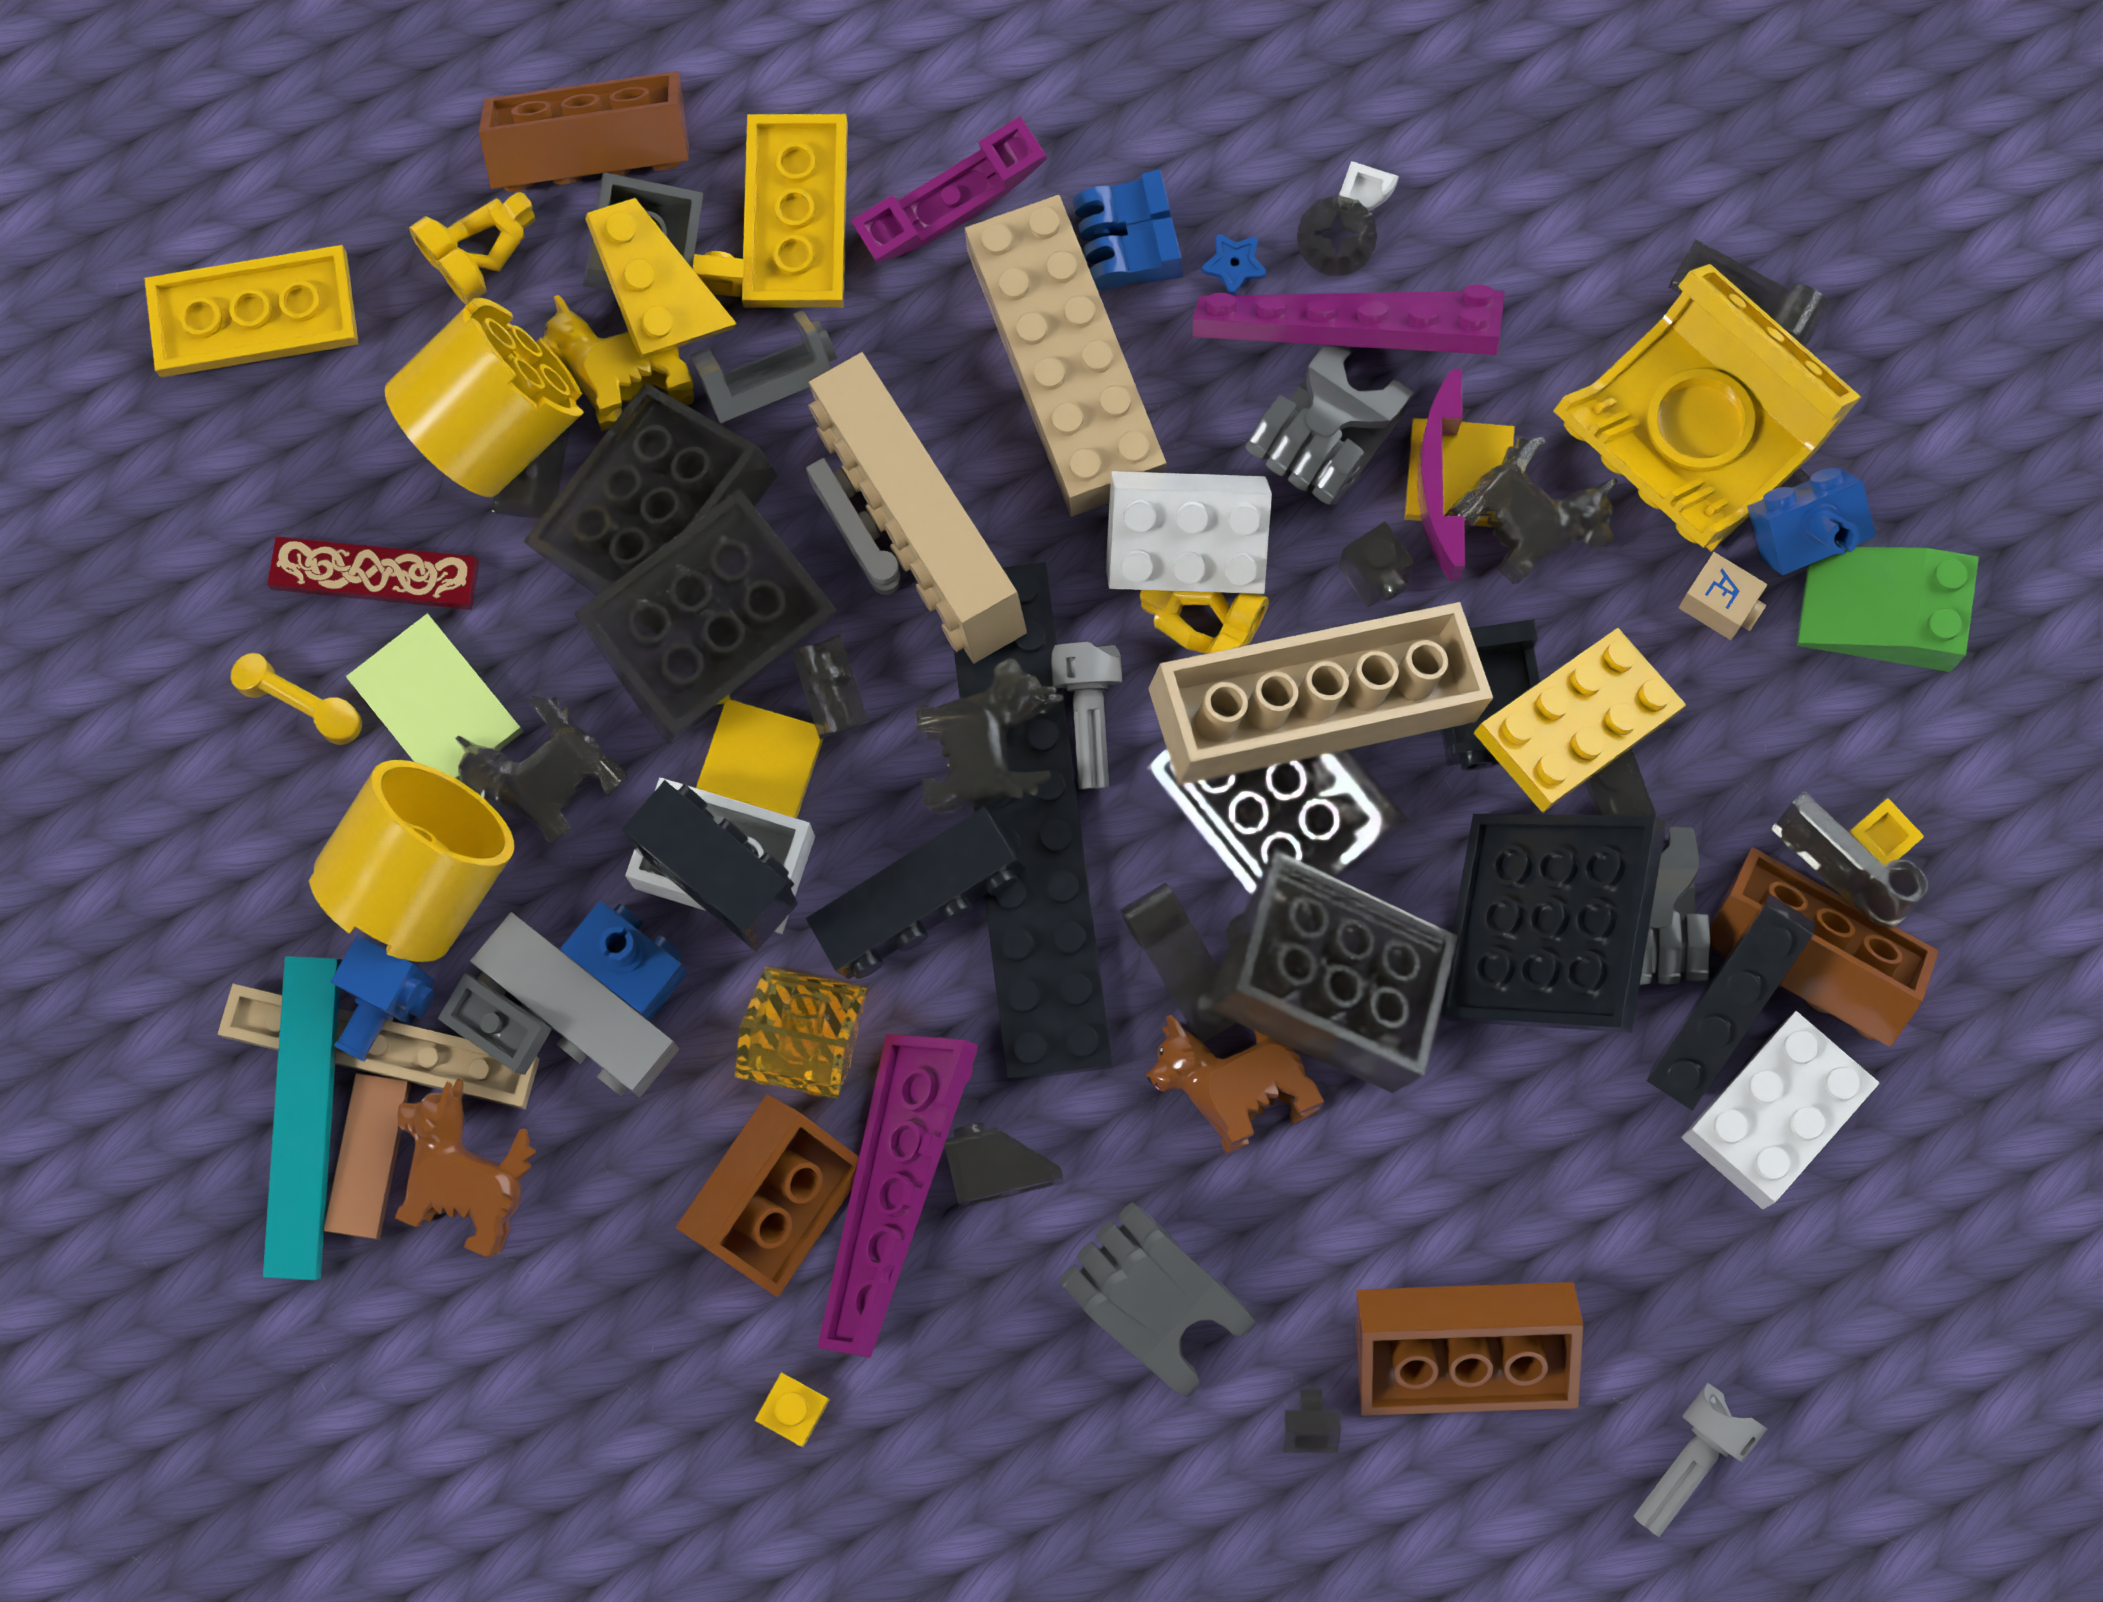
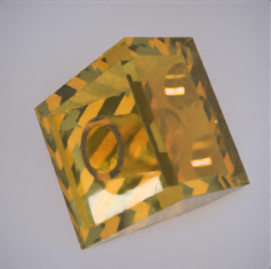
[735,966,867,1099]

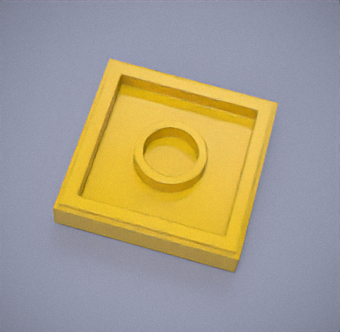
[1404,418,1515,528]
[696,698,826,819]

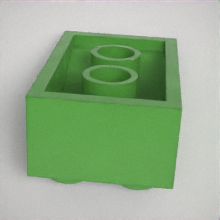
[1796,547,1979,672]

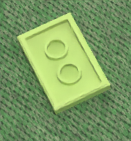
[346,613,523,781]

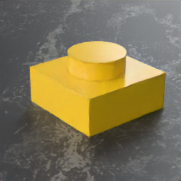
[693,251,744,297]
[1845,798,1924,874]
[755,1372,830,1448]

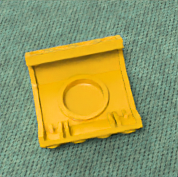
[1553,264,1861,552]

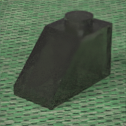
[945,1123,1064,1209]

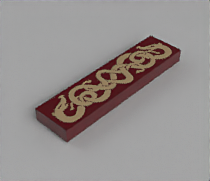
[267,536,479,610]

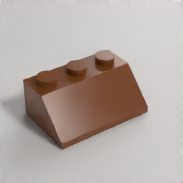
[675,1094,859,1298]

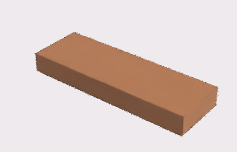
[324,1073,411,1240]

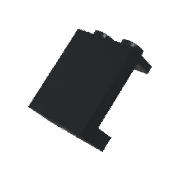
[1441,619,1540,771]

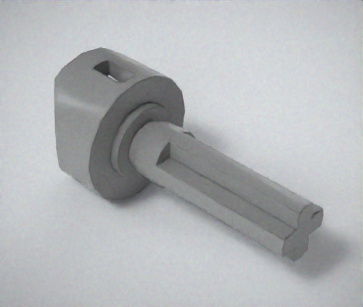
[1051,642,1122,789]
[1633,1383,1768,1537]

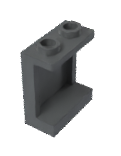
[690,310,837,423]

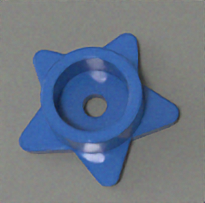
[1201,234,1267,295]

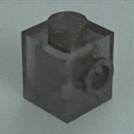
[1339,521,1415,608]

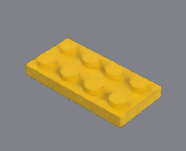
[742,114,848,308]
[144,245,359,378]
[1474,628,1686,813]

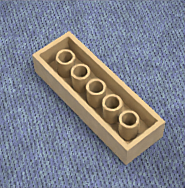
[965,195,1167,517]
[808,352,1027,664]
[1149,602,1493,786]

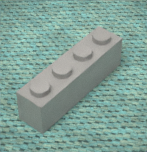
[470,912,680,1098]

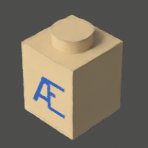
[1679,552,1768,640]

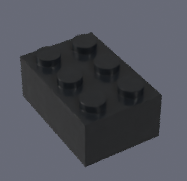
[621,780,798,952]

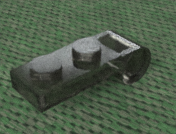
[1668,239,1829,348]
[1771,791,1928,927]
[1120,883,1246,1043]

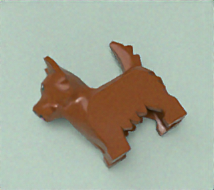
[1146,1003,1324,1155]
[395,1079,536,1258]

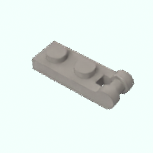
[806,458,901,595]

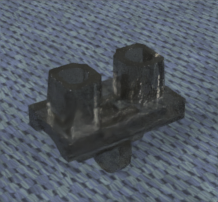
[791,634,869,739]

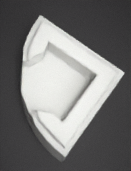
[1335,161,1399,214]

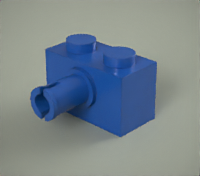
[1747,468,1876,575]
[560,901,688,1021]
[331,935,436,1062]

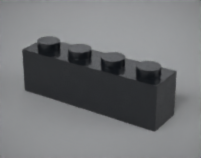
[806,806,1026,979]
[1647,894,1816,1111]

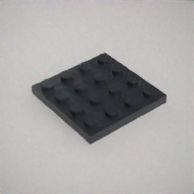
[1437,813,1667,1033]

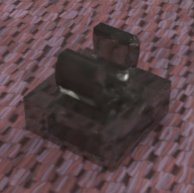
[1283,1389,1341,1453]

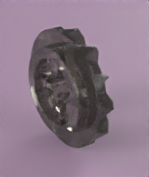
[1297,194,1378,276]

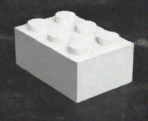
[1106,471,1272,594]
[625,778,815,934]
[1681,1011,1879,1209]

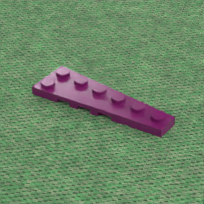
[1193,284,1505,355]
[817,1034,978,1358]

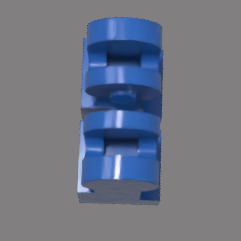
[1073,169,1183,290]

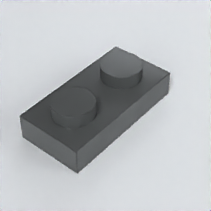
[438,973,552,1075]

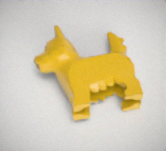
[542,295,694,431]

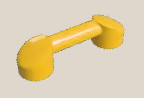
[230,653,362,745]

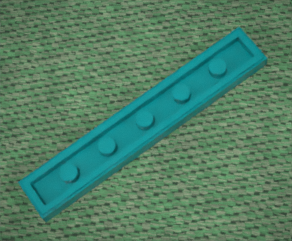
[263,956,342,1280]

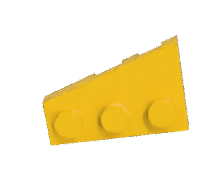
[585,198,737,360]

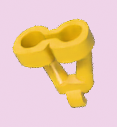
[409,192,535,305]
[1140,590,1269,654]

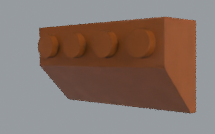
[479,71,689,192]
[1709,847,1939,1048]
[1356,1282,1583,1416]

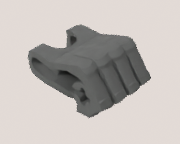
[1245,345,1414,505]
[1640,826,1710,985]
[1059,1202,1257,1397]

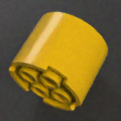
[385,298,584,497]
[309,760,514,962]

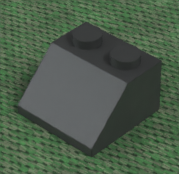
[583,173,703,292]

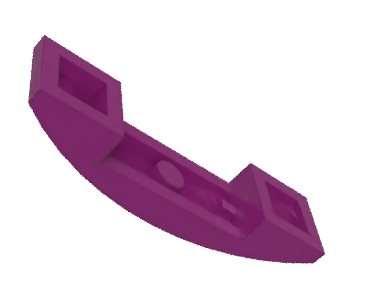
[850,116,1047,263]
[1417,369,1465,581]

